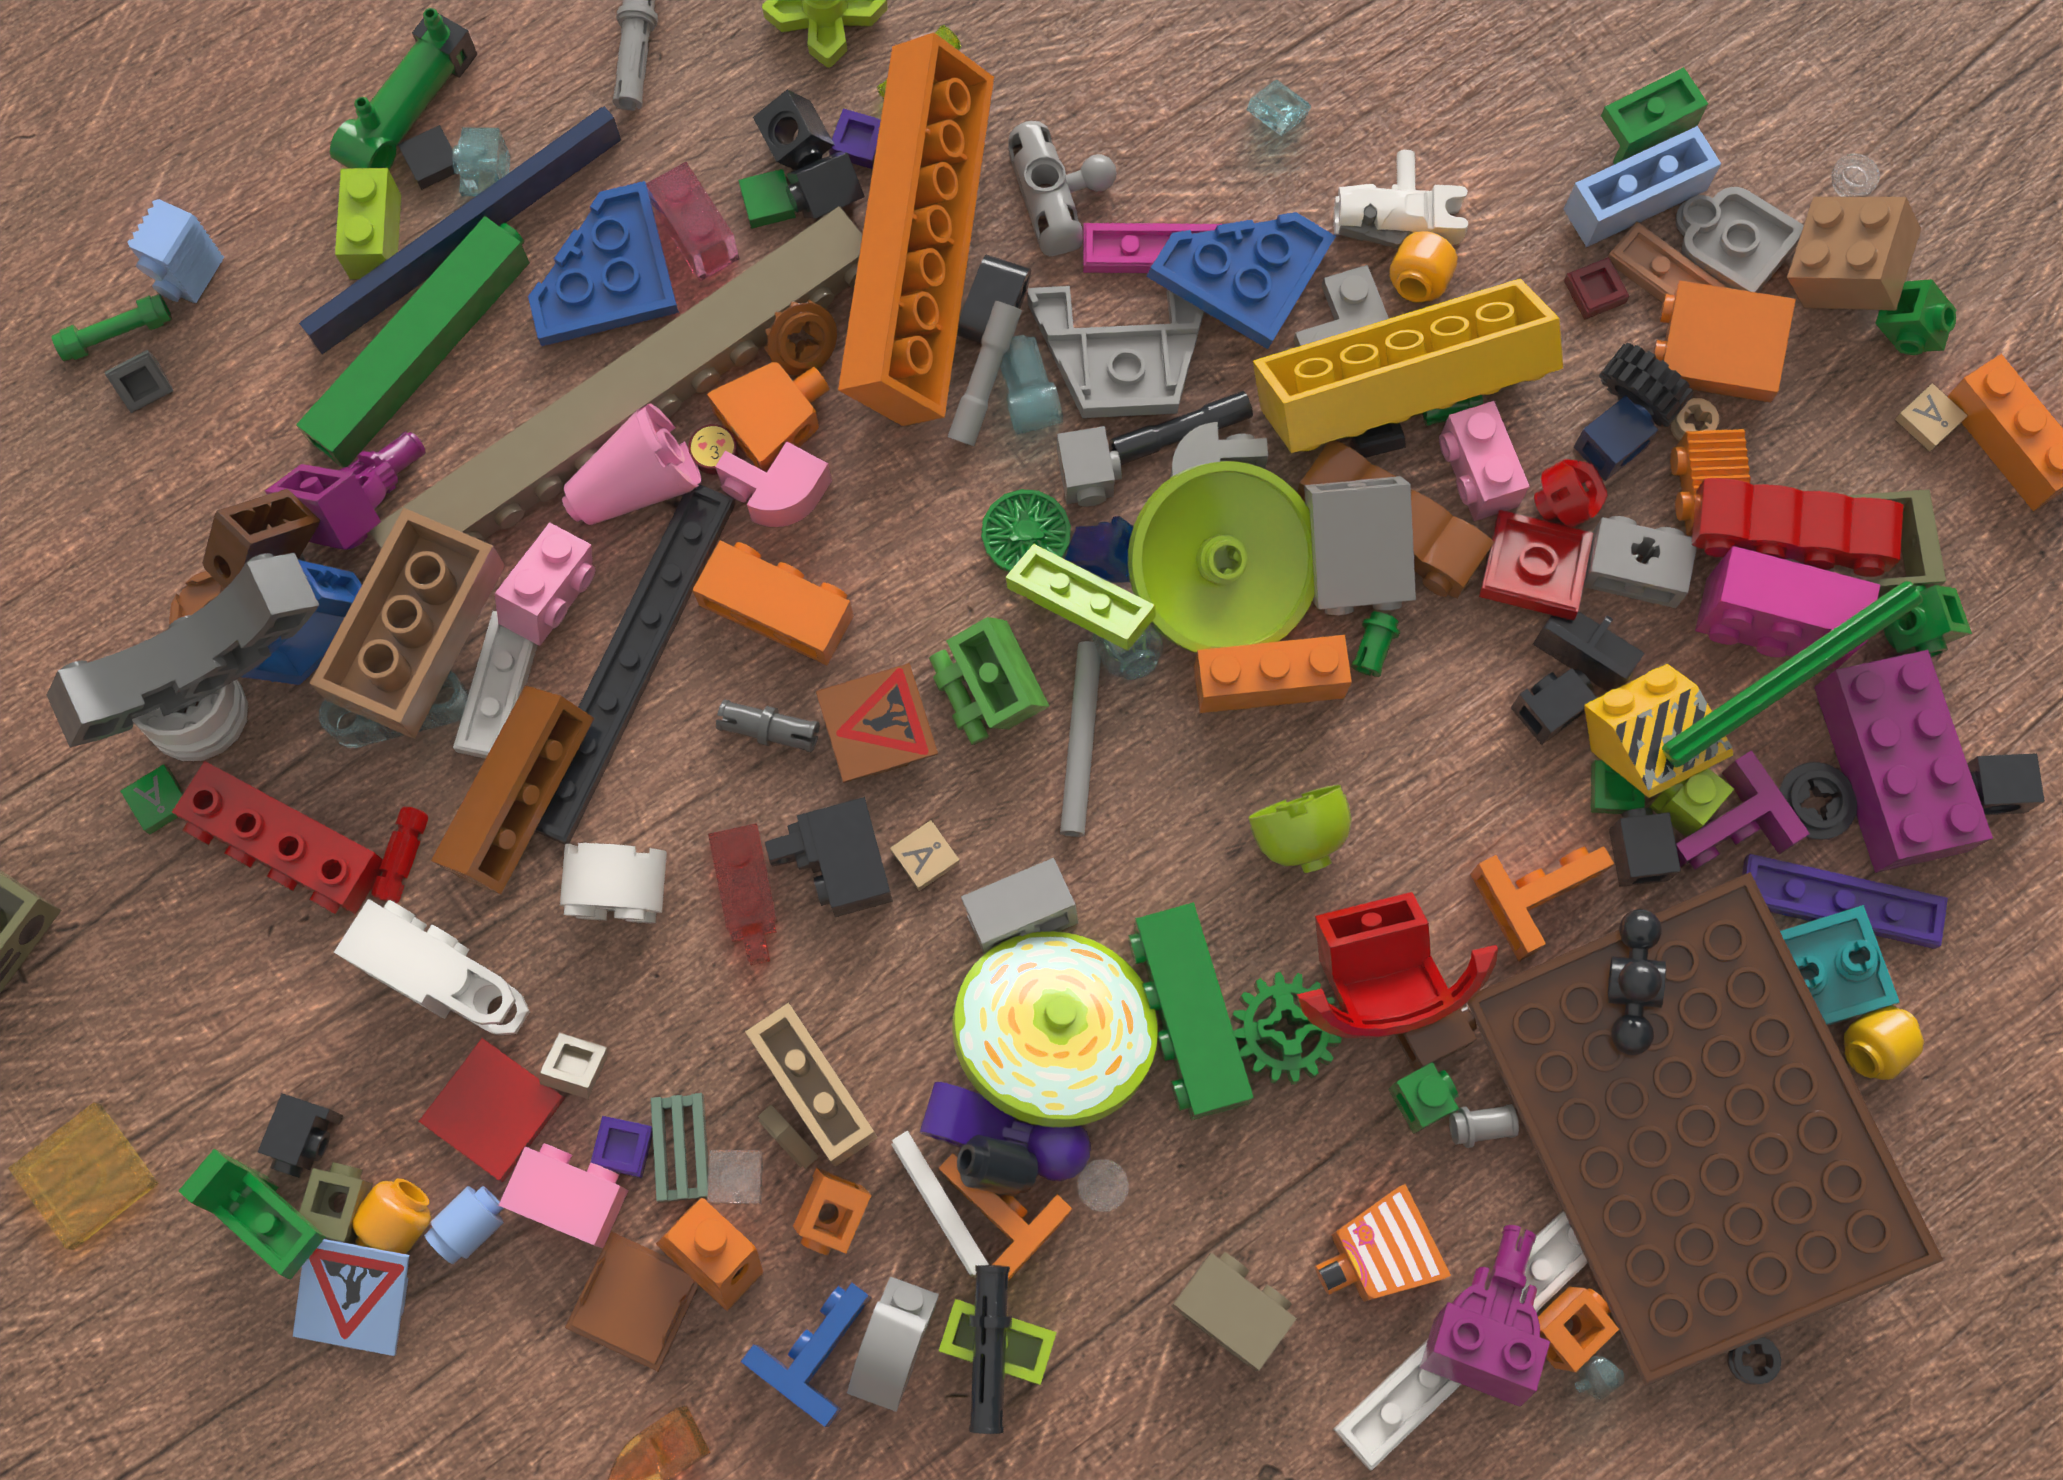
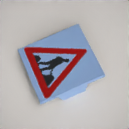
[293,1239,410,1356]

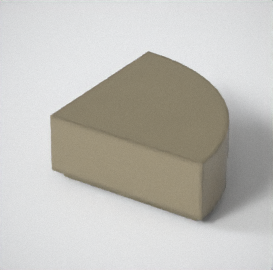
[758,1105,819,1169]

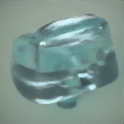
[1574,1356,1625,1400]

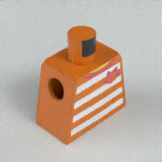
[1315,1184,1451,1302]

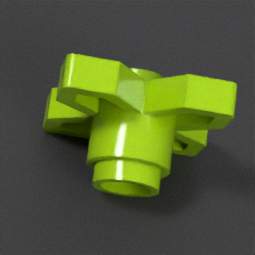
[762,0,888,68]

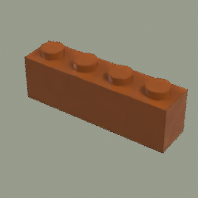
[431,685,594,894]

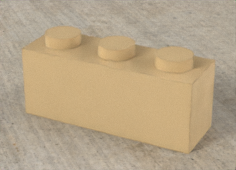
[745,1003,878,1167]

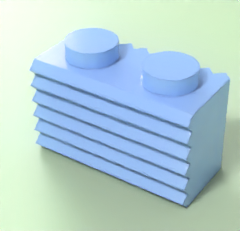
[128,199,224,303]

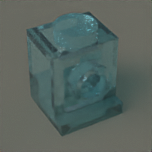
[453,127,510,196]

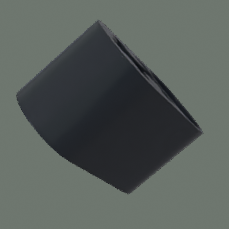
[957,254,1031,344]

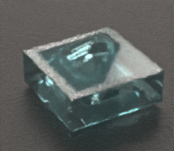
[1246,80,1311,136]

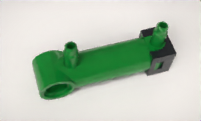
[329,8,478,170]

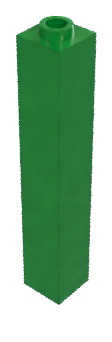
[296,216,530,468]

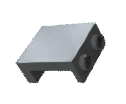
[1304,476,1416,615]

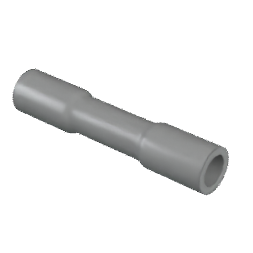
[947,301,1022,446]

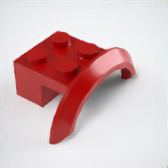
[1297,892,1498,1039]

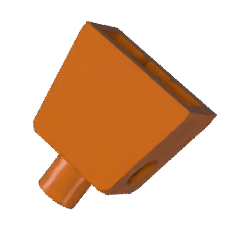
[707,362,830,473]
[656,1198,763,1311]

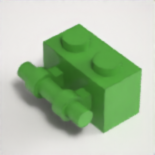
[929,617,1050,745]

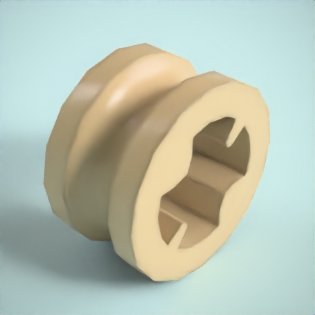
[1671,398,1719,441]

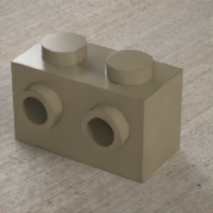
[1171,1252,1297,1371]

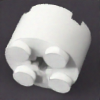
[560,843,667,923]

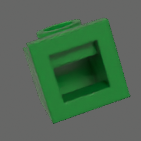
[1388,1062,1459,1134]

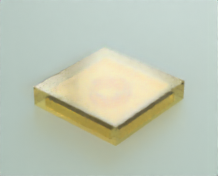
[8,1102,159,1250]

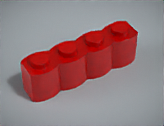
[1692,478,1904,577]

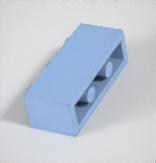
[1564,126,1721,247]

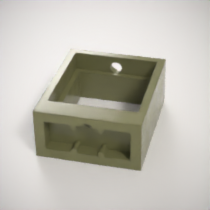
[1827,489,1946,599]

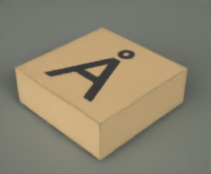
[1895,383,1968,452]
[890,820,960,891]

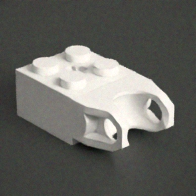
[334,899,530,1035]

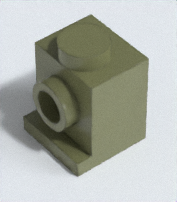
[299,1162,373,1245]

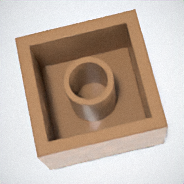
[1787,197,1921,310]

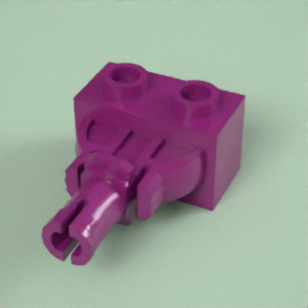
[265,431,426,550]
[1420,1225,1550,1407]

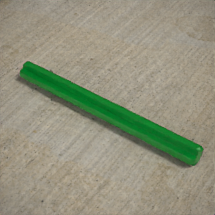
[1662,581,1923,767]

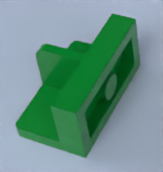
[1601,67,1709,165]

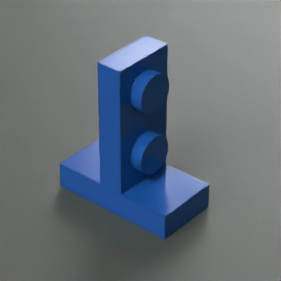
[741,1283,872,1427]

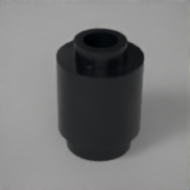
[957,1135,1038,1196]

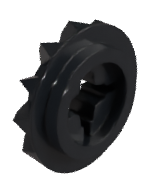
[1779,762,1857,841]

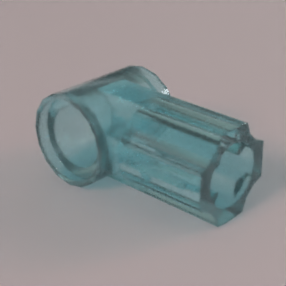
[1000,335,1063,435]

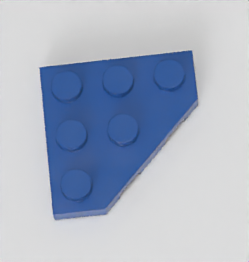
[528,181,679,346]
[1146,212,1336,349]

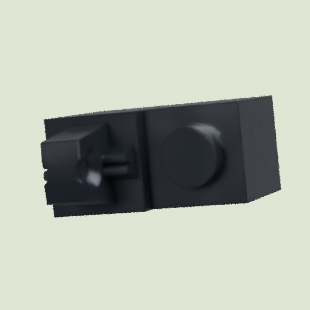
[765,797,893,918]

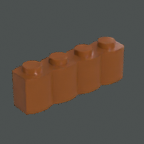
[1297,440,1494,599]

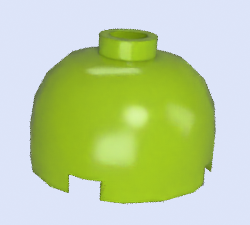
[1249,785,1352,873]

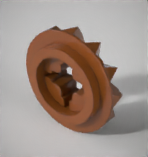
[764,300,837,376]

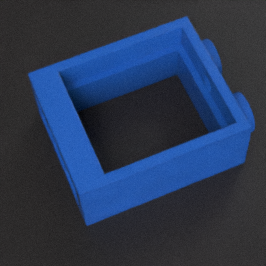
[241,560,362,685]

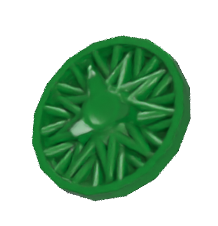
[981,489,1071,573]

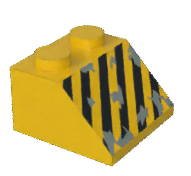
[1584,664,1733,798]

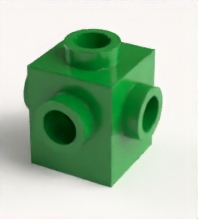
[1875,279,1957,355]
[1883,585,1972,658]

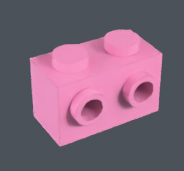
[1439,401,1530,521]
[495,523,595,646]
[498,1143,628,1249]

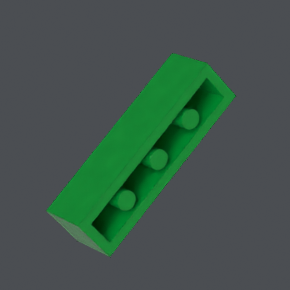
[1128,902,1254,1121]

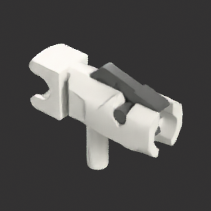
[1334,150,1468,248]

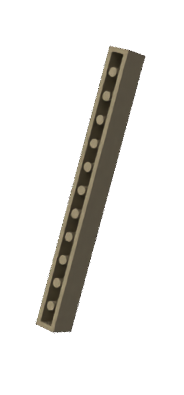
[369,206,862,548]

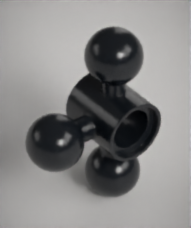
[1608,909,1666,1055]

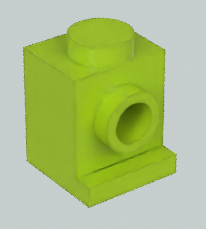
[1650,768,1734,838]

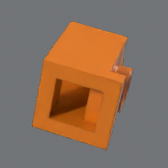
[793,1167,871,1255]
[1538,1287,1619,1372]

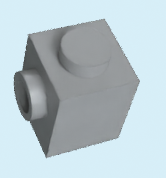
[1057,426,1122,507]

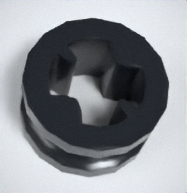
[1727,1337,1782,1385]

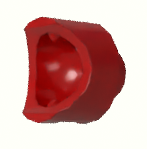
[1534,459,1608,528]

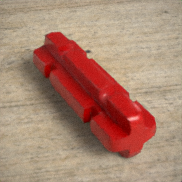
[371,806,428,904]

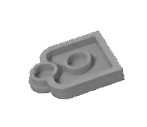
[1676,187,1804,293]

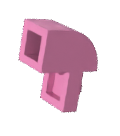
[715,442,832,527]

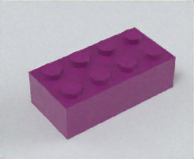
[1814,650,1993,873]

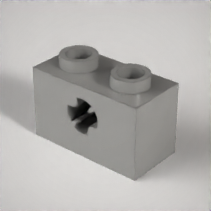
[1583,516,1697,608]

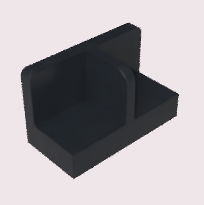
[1533,611,1645,692]

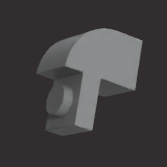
[1170,422,1268,478]
[847,1277,939,1412]

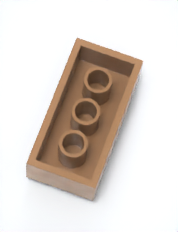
[309,508,505,739]

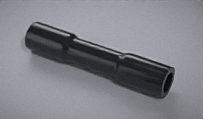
[1110,391,1253,465]

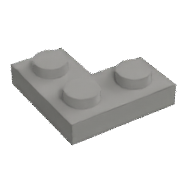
[1293,265,1389,347]

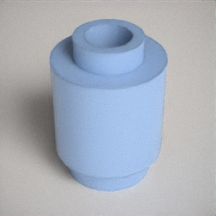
[424,1186,504,1264]

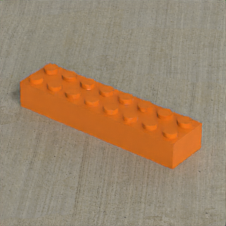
[838,32,994,426]

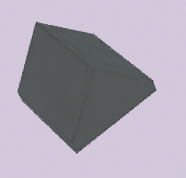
[104,350,174,413]

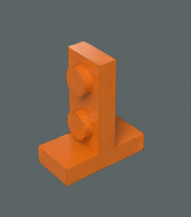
[1470,846,1614,961]
[938,1153,1072,1282]

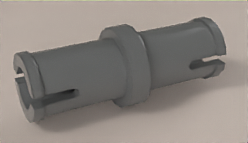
[716,699,820,753]

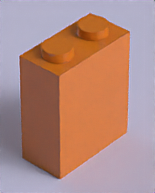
[1653,280,1796,403]

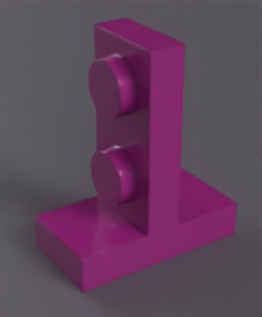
[1676,750,1810,870]

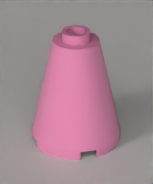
[562,404,701,525]

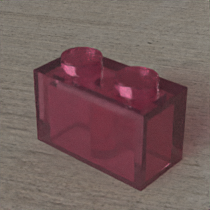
[645,162,740,282]

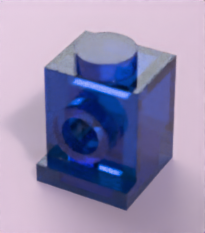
[1065,516,1134,583]

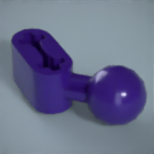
[919,1082,1091,1181]

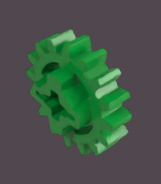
[1231,972,1342,1085]

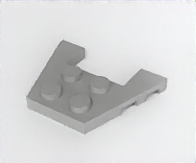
[1027,286,1204,418]

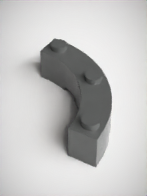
[46,553,319,748]

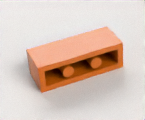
[1947,354,2063,512]
[693,540,854,666]
[1194,635,1352,713]

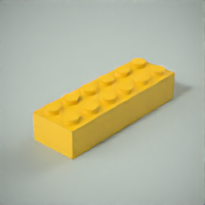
[1253,278,1563,453]

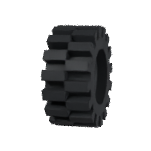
[1599,343,1693,427]

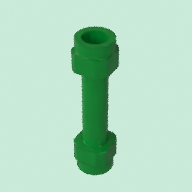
[51,293,172,362]

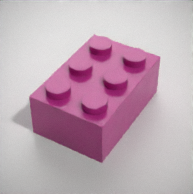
[1695,546,1880,670]

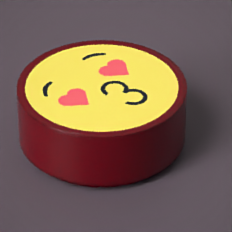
[688,424,738,475]

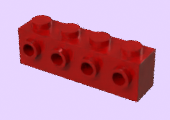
[172,761,382,915]

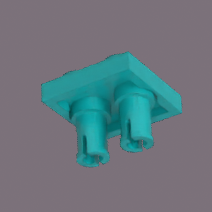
[1780,905,1900,1025]

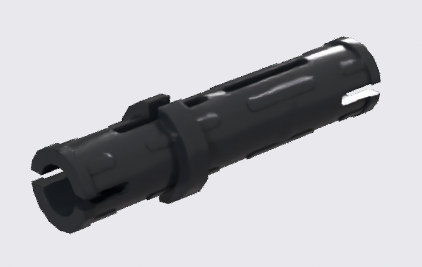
[969,1265,1012,1434]

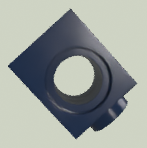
[1573,395,1658,481]

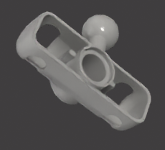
[1008,121,1117,256]

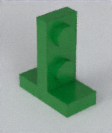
[178,1149,326,1280]

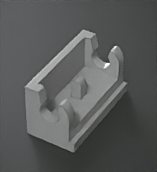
[961,858,1079,954]

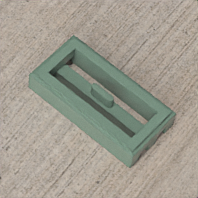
[651,1093,710,1203]

